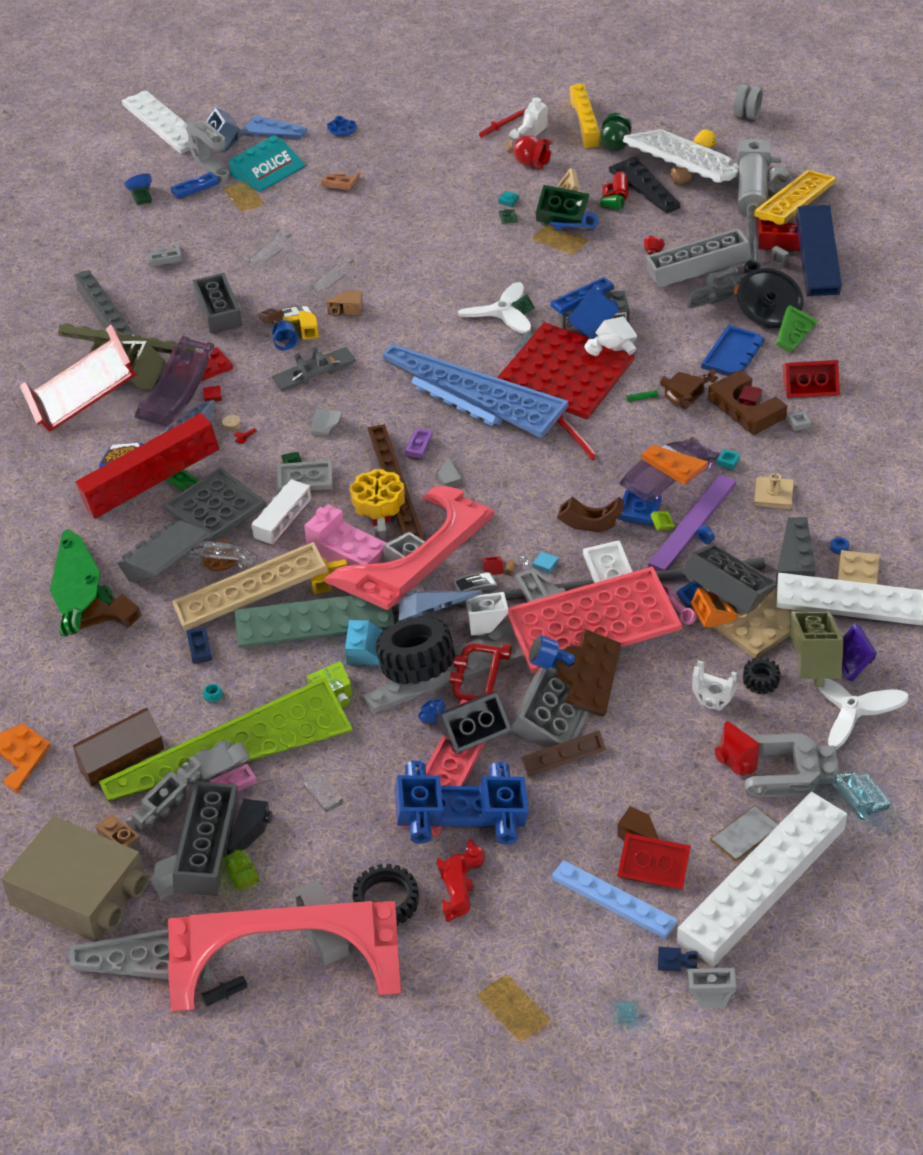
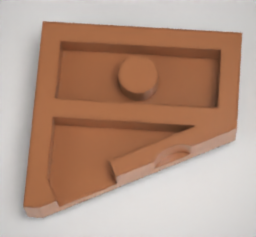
[321,172,360,191]

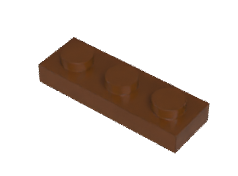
[258,307,284,324]

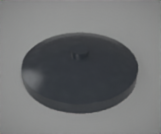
[737,268,804,328]

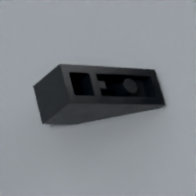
[226,798,273,862]

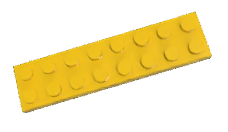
[754,170,836,225]

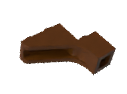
[80,593,142,629]

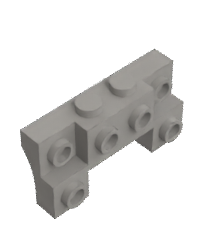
[126,756,202,831]

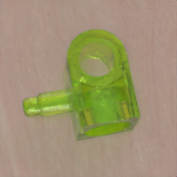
[225,849,260,891]

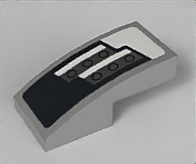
[452,572,497,591]

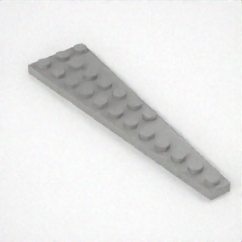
[363,622,525,713]

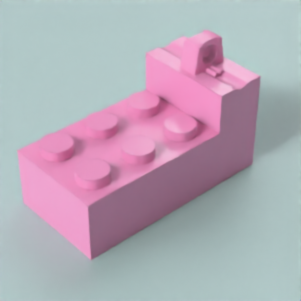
[304,504,387,566]

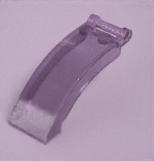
[134,336,214,427]
[619,437,721,501]

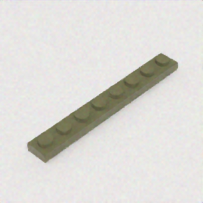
[58,323,196,357]

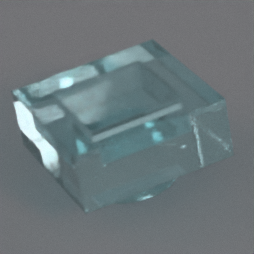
[614,1000,638,1026]

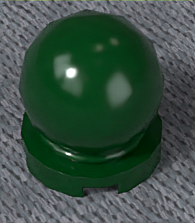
[600,113,632,151]

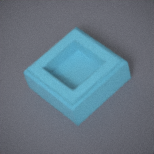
[533,552,558,574]

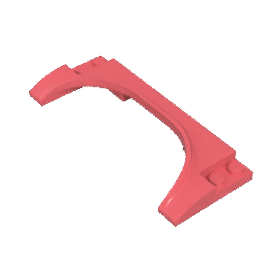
[324,486,494,610]
[168,901,401,1011]

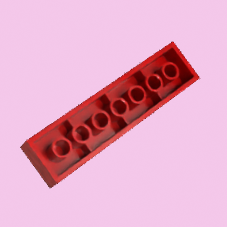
[75,413,220,519]

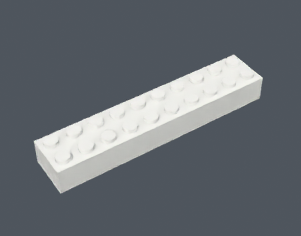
[677,792,847,967]

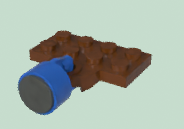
[529,629,621,716]

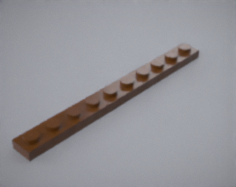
[368,424,425,542]

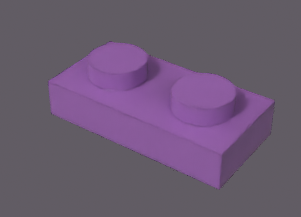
[405,428,433,459]

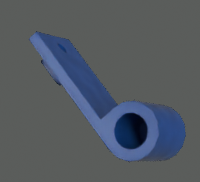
[550,212,599,231]

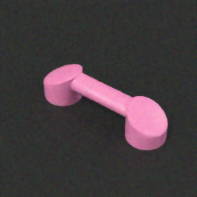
[662,585,697,625]

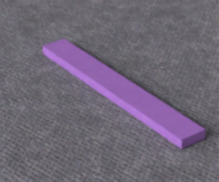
[648,474,736,571]

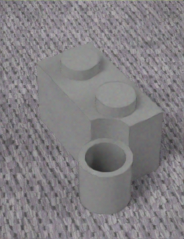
[194,740,250,782]

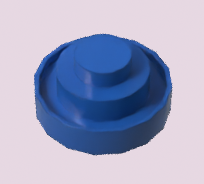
[418,699,446,724]

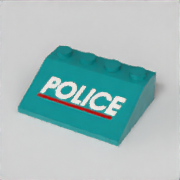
[228,135,306,192]

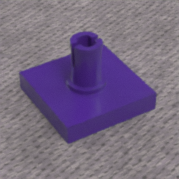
[842,624,877,681]

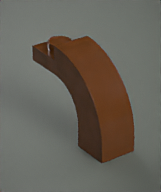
[557,496,624,532]

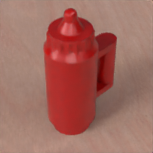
[603,171,628,201]

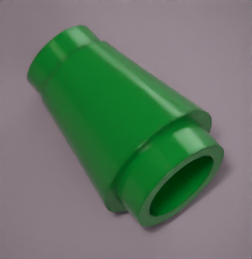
[600,195,624,211]

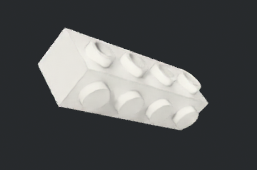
[252,479,311,545]

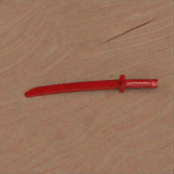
[479,107,528,138]
[555,414,595,461]

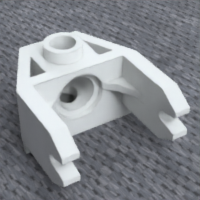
[692,660,738,711]

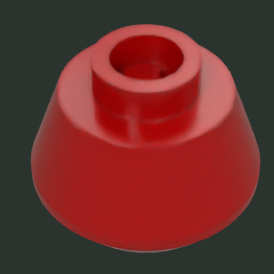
[643,236,665,255]

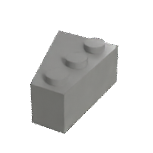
[294,881,351,966]

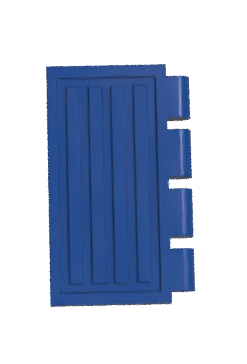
[701,325,765,376]

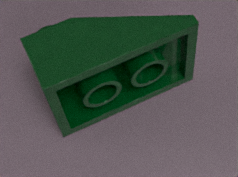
[536,185,590,224]

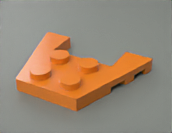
[0,723,51,794]

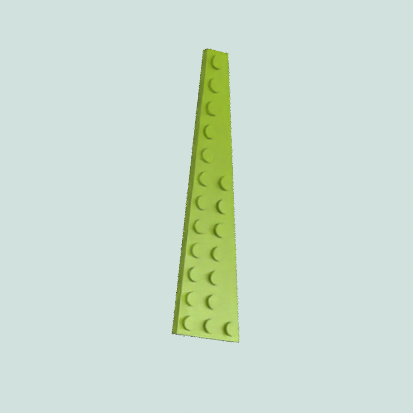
[99,677,353,802]

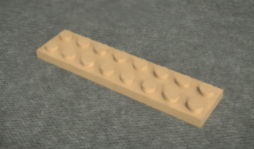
[172,542,328,631]

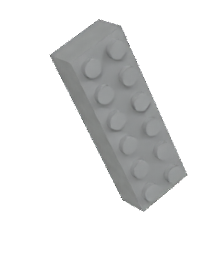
[646,228,752,288]

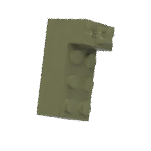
[82,341,165,389]
[790,612,843,687]

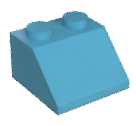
[345,620,383,665]

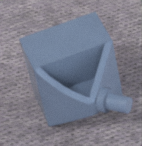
[206,107,248,152]

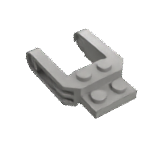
[186,118,230,182]
[745,733,841,797]

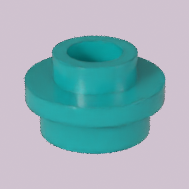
[203,683,223,702]

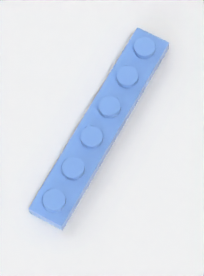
[411,376,503,426]
[552,860,677,939]

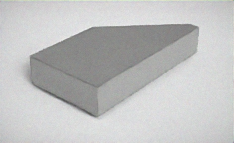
[438,458,462,487]

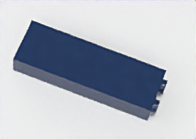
[796,205,842,296]

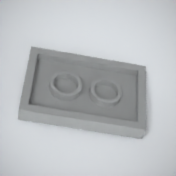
[277,460,333,494]

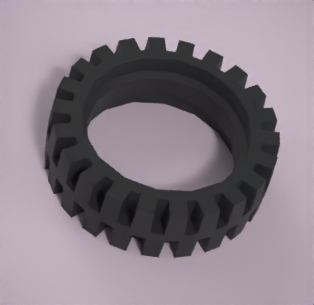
[353,864,419,926]

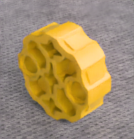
[350,469,405,519]

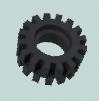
[743,657,781,694]

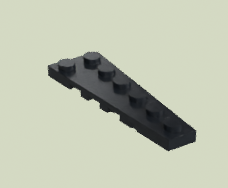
[609,156,680,214]

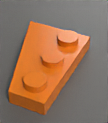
[641,444,708,485]

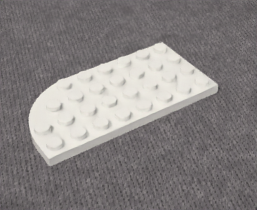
[623,129,739,183]

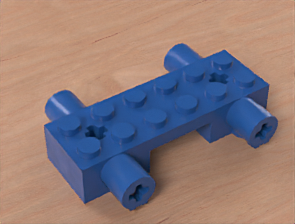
[394,760,529,845]

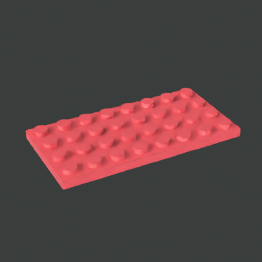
[506,566,682,674]

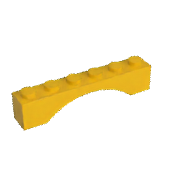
[570,84,600,148]

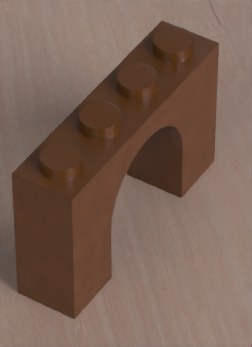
[708,370,787,435]

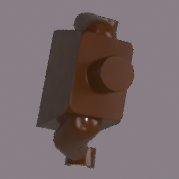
[660,369,718,410]

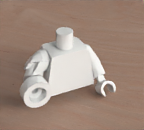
[509,98,548,139]
[584,316,637,356]

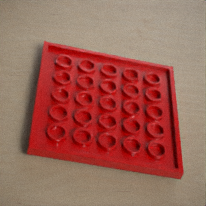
[497,322,635,419]

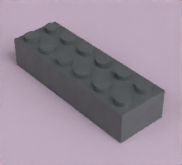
[172,781,238,896]

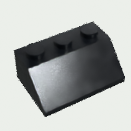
[435,692,512,754]

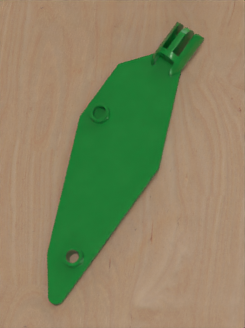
[50,529,101,637]

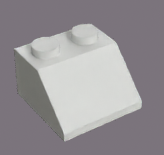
[466,592,509,636]

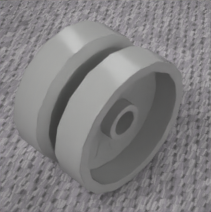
[734,84,763,120]

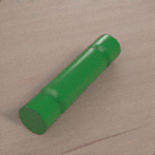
[626,390,658,402]

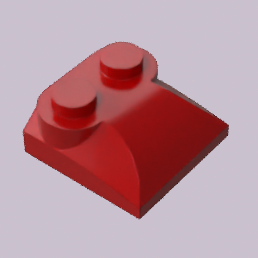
[715,720,760,776]

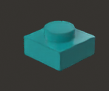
[498,191,519,207]
[716,449,741,470]

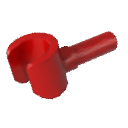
[234,428,257,444]

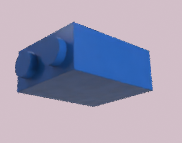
[566,287,619,339]

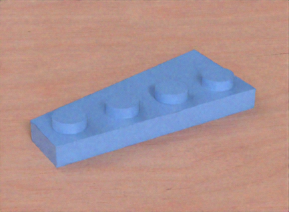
[243,116,307,139]

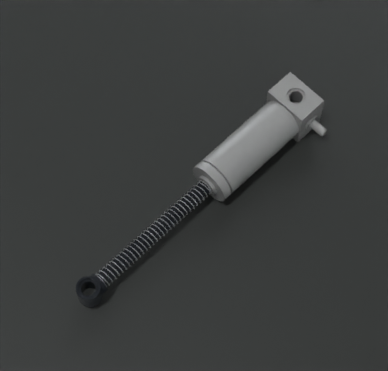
[736,139,782,274]

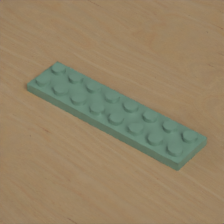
[235,595,394,648]

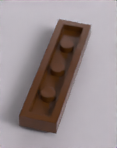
[521,730,606,777]

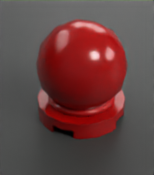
[513,135,552,170]

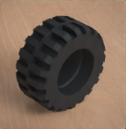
[375,616,455,684]

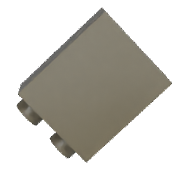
[1,816,148,942]

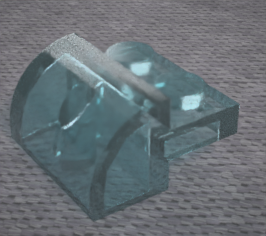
[833,771,891,820]

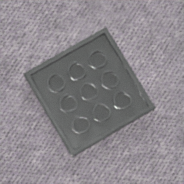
[163,467,267,545]

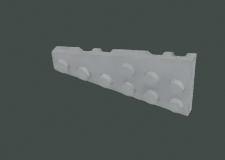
[70,929,211,983]

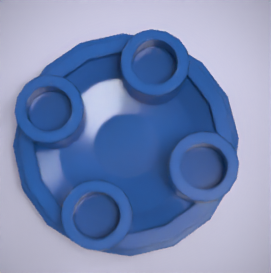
[327,116,356,136]

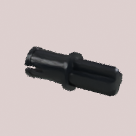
[201,976,248,1007]

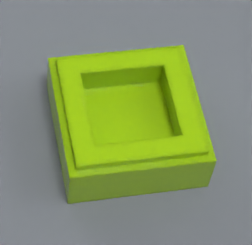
[651,511,675,531]

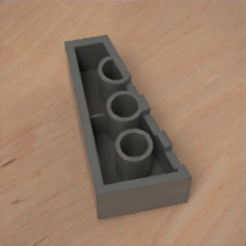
[776,517,816,587]

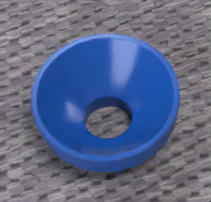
[124,173,152,192]

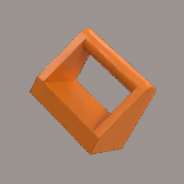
[691,588,738,628]

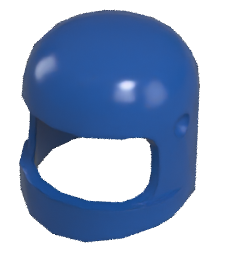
[272,320,298,351]

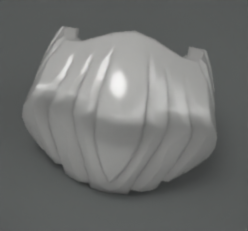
[768,167,792,195]

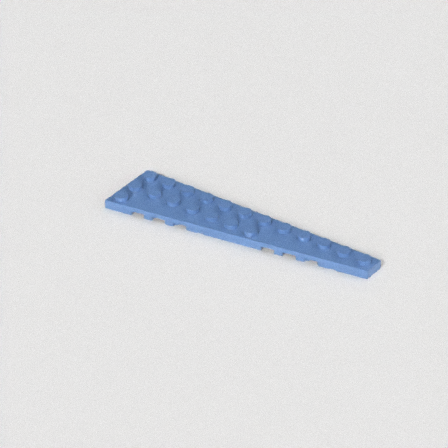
[383,344,569,438]

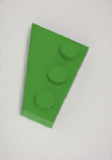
[776,305,818,352]

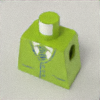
[307,661,352,708]

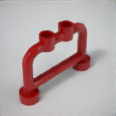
[449,643,512,701]

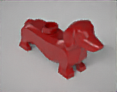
[437,839,485,922]

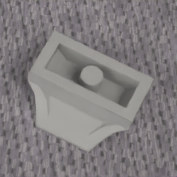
[311,408,342,437]
[151,854,177,900]
[688,968,736,1008]

